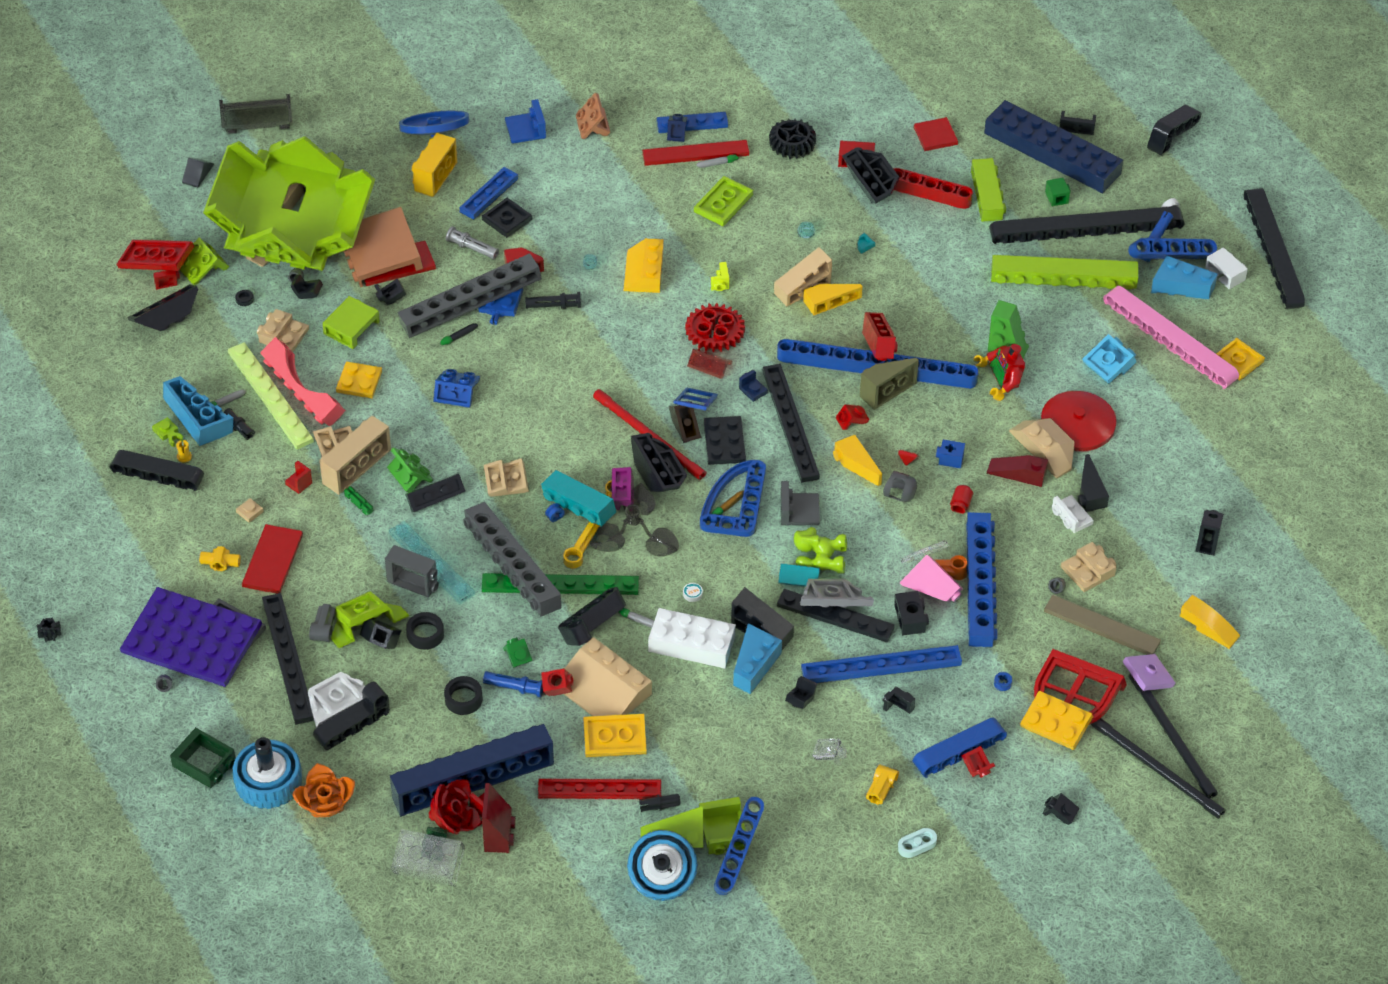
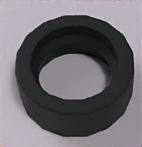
[406,612,444,650]
[444,676,483,715]

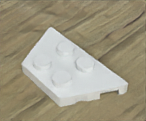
[308,672,365,727]

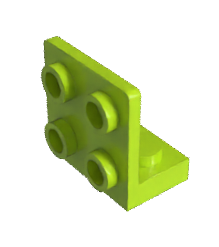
[180,237,229,285]

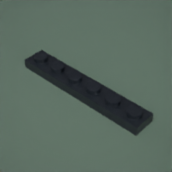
[777,589,895,642]

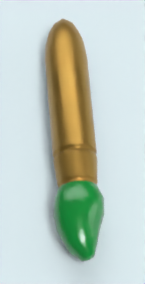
[712,490,744,515]

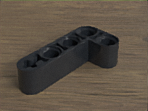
[1147,104,1202,157]
[558,587,626,646]
[313,682,390,751]

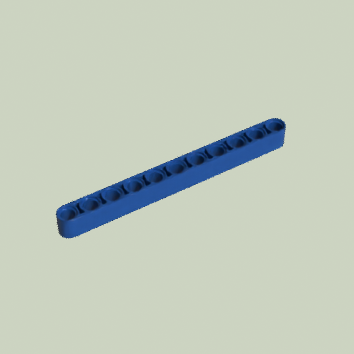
[777,339,978,388]

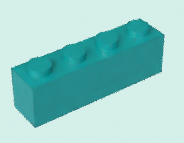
[541,470,616,527]

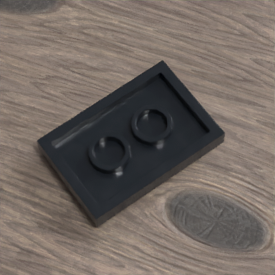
[704,416,746,465]

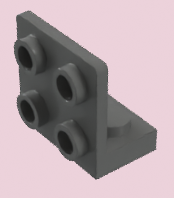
[780,481,820,525]

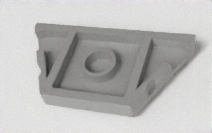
[800,579,874,607]

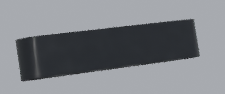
[110,450,204,492]

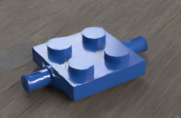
[478,288,523,325]

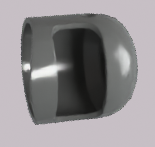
[883,471,917,502]

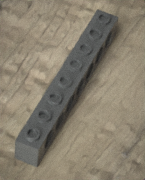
[397,253,542,338]
[463,502,562,617]

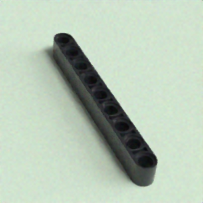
[1244,188,1305,309]

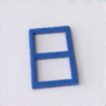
[673,387,718,410]

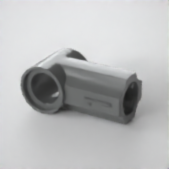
[309,604,335,642]

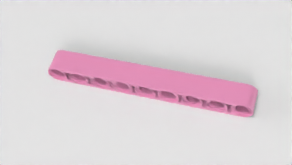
[1103,286,1239,389]

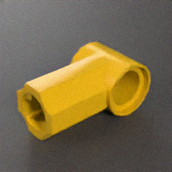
[866,764,899,805]

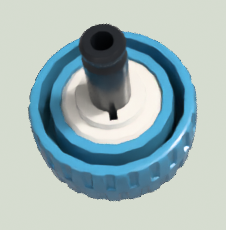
[233,737,302,809]
[627,830,697,901]

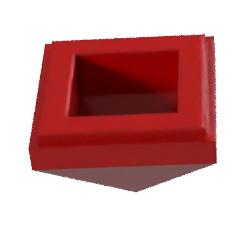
[898,450,919,466]

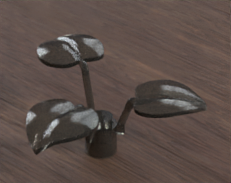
[589,483,679,556]

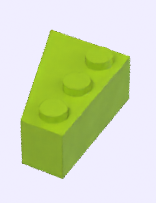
[640,806,703,848]

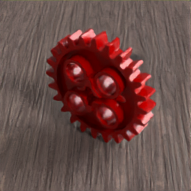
[685,303,745,353]

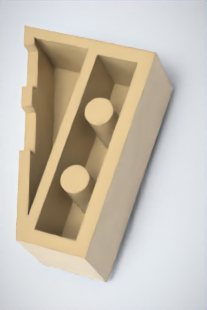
[774,247,832,306]

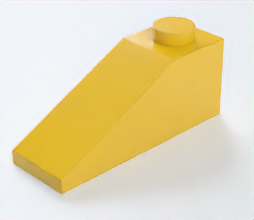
[803,284,863,316]
[833,435,882,486]

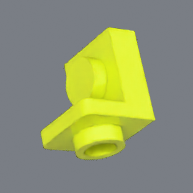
[711,262,729,291]

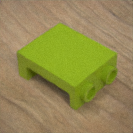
[322,296,380,349]
[699,797,746,855]

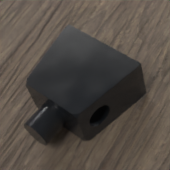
[1195,510,1224,556]

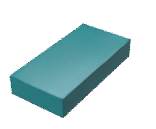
[778,563,820,587]

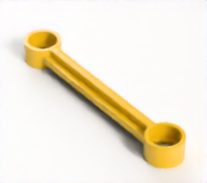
[563,480,612,569]

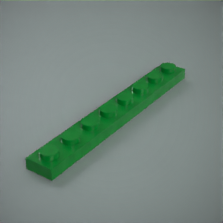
[482,573,639,595]

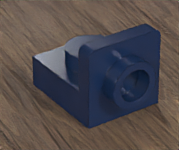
[667,114,687,142]
[739,370,768,402]

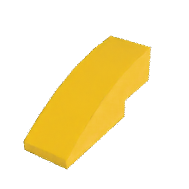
[1180,595,1240,649]

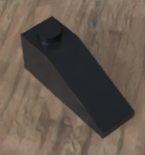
[1078,454,1109,512]

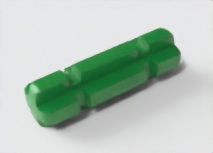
[344,486,374,515]

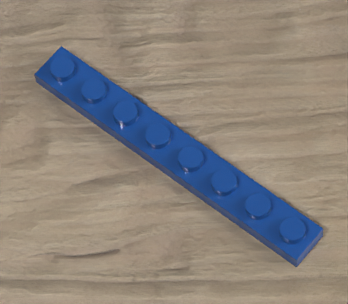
[801,645,962,683]

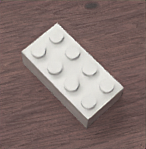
[648,608,736,668]

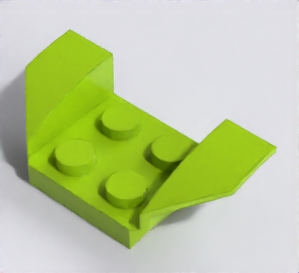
[331,591,409,648]

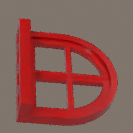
[1034,649,1127,725]

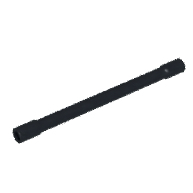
[1129,673,1218,798]
[1091,718,1226,819]

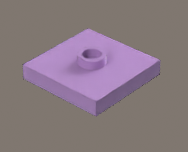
[1123,654,1176,691]

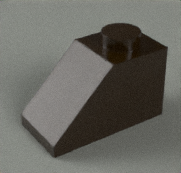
[668,401,701,443]

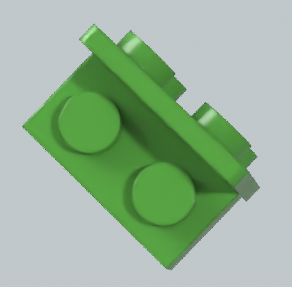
[387,447,433,493]

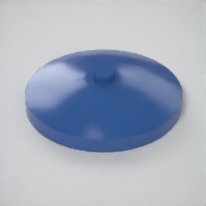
[399,110,470,137]

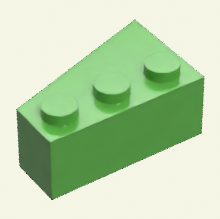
[988,300,1029,359]

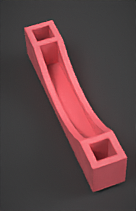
[260,337,346,426]

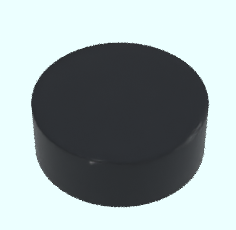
[235,290,254,306]

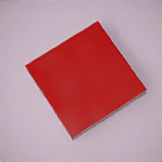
[913,117,958,151]

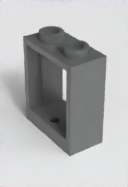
[385,545,439,598]

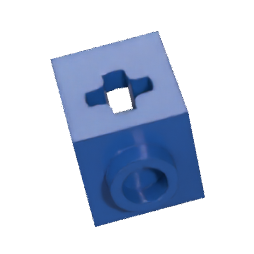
[936,439,965,468]

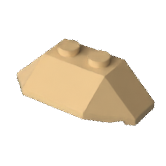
[1009,418,1074,478]

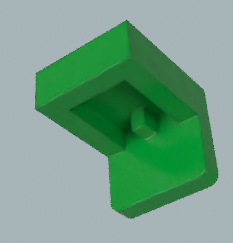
[503,637,533,668]

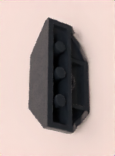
[842,147,900,204]
[127,284,198,331]
[631,433,687,492]

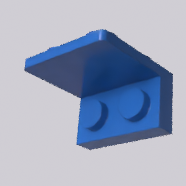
[505,99,546,143]
[433,369,480,408]

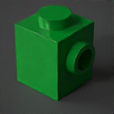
[1045,177,1071,207]

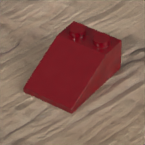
[482,783,516,853]

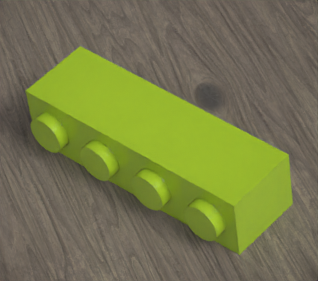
[971,158,1006,222]

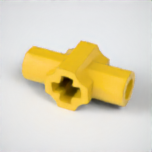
[199,546,241,571]

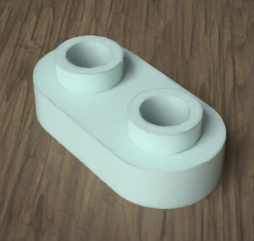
[898,828,937,858]

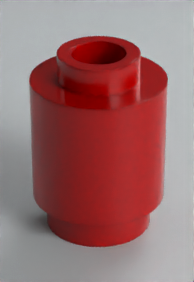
[950,485,974,514]

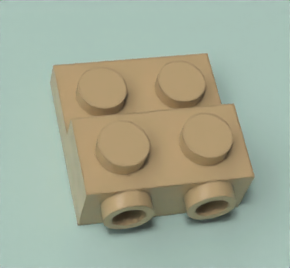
[257,309,309,352]
[1060,542,1116,592]

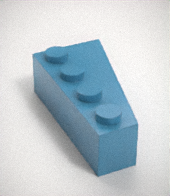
[163,376,233,446]

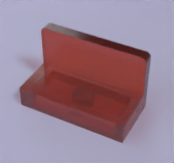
[687,349,732,379]

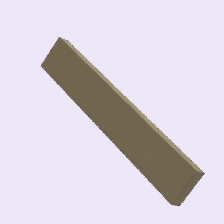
[1044,595,1161,655]

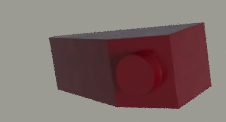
[986,455,1048,487]

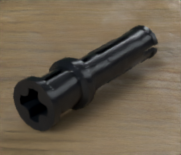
[525,292,581,309]

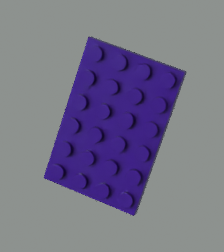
[120,587,262,687]

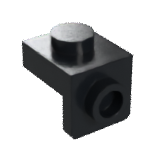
[291,274,323,299]
[374,278,406,305]
[785,676,817,709]
[883,686,915,714]
[1043,793,1079,825]

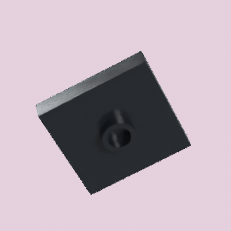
[482,197,533,238]

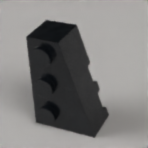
[731,587,794,650]

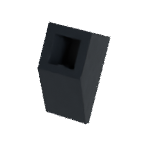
[360,618,402,649]

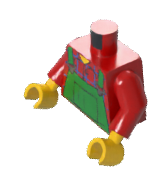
[973,344,1025,401]

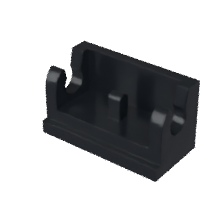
[1059,111,1096,135]

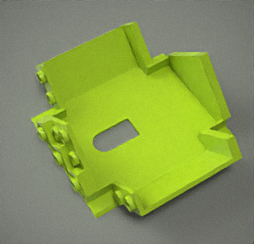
[203,136,376,271]

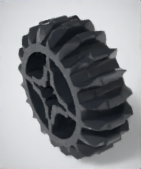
[769,118,816,159]

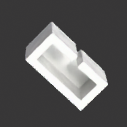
[1205,247,1248,289]

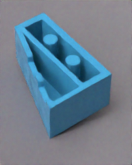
[1151,256,1218,299]
[733,623,782,694]

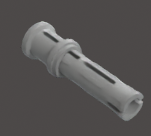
[446,226,499,260]

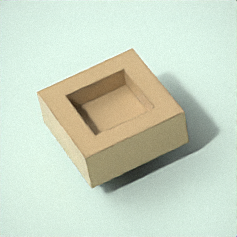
[236,498,264,523]

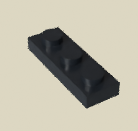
[405,473,465,512]

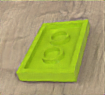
[694,176,753,227]

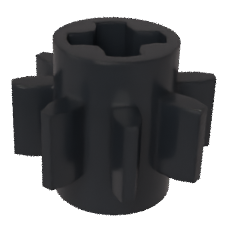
[36,617,62,643]

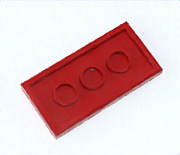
[117,240,194,271]
[364,241,436,286]
[242,524,303,594]

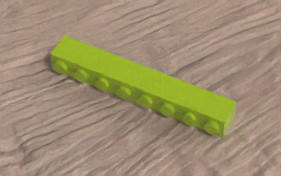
[991,255,1139,290]

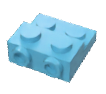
[1082,334,1136,384]

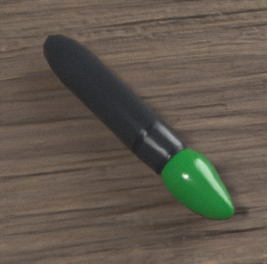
[440,323,478,345]

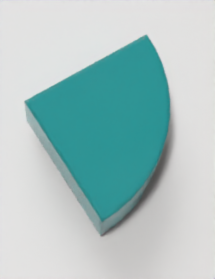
[857,233,876,254]

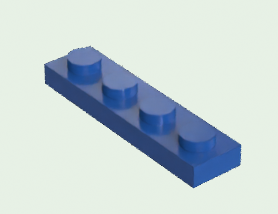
[657,112,728,133]
[459,167,518,220]

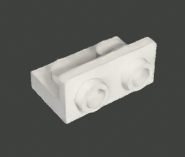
[1052,495,1094,533]

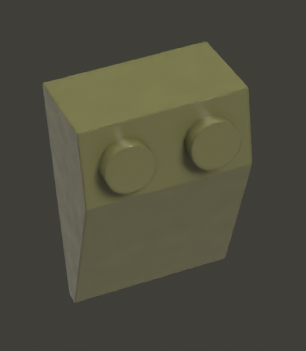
[860,358,919,410]

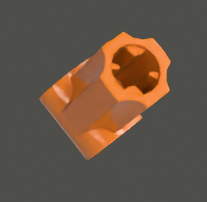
[934,555,967,580]

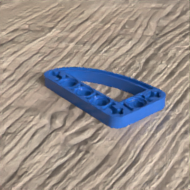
[700,460,766,537]

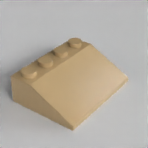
[555,637,652,716]

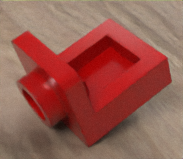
[836,404,870,430]
[961,746,995,778]

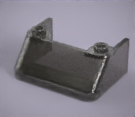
[219,94,293,134]

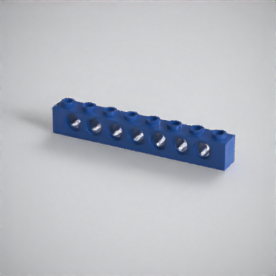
[966,512,997,647]

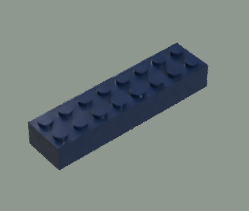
[984,100,1123,194]
[390,724,554,817]

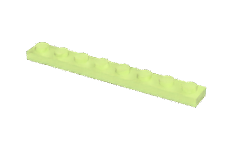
[228,342,314,449]

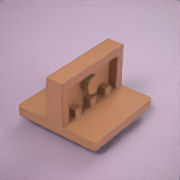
[576,93,610,139]

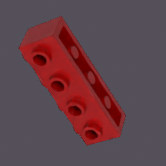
[862,312,898,361]

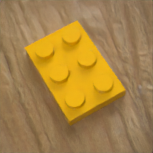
[1020,691,1093,750]
[583,714,647,757]

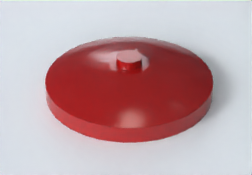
[1041,391,1116,451]

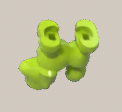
[793,527,847,574]

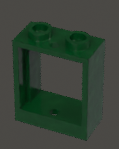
[170,727,236,788]

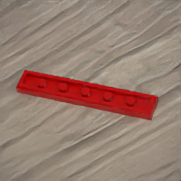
[642,140,749,166]
[538,779,661,799]

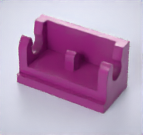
[612,467,634,511]

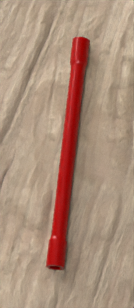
[593,389,707,481]

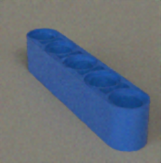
[1128,238,1217,259]
[912,717,1007,778]
[714,797,764,895]

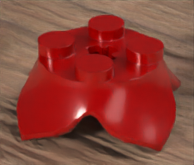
[428,780,482,835]

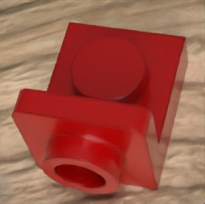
[153,270,180,290]

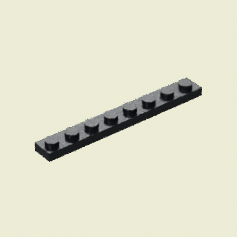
[763,364,820,483]
[262,593,314,725]

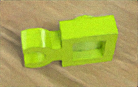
[152,417,183,447]

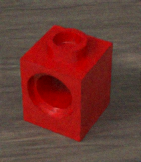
[541,668,574,696]

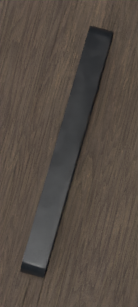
[989,206,1185,244]

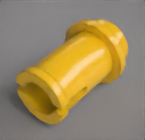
[176,440,192,463]

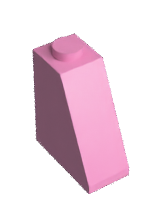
[900,555,963,603]

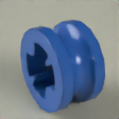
[545,503,565,523]
[994,672,1012,691]

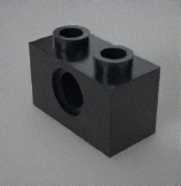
[894,591,929,636]

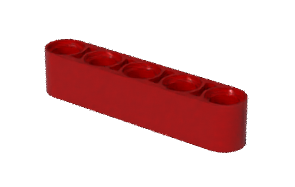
[893,168,973,209]

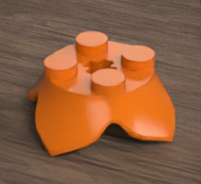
[292,763,355,817]

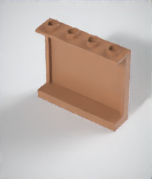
[344,207,423,288]

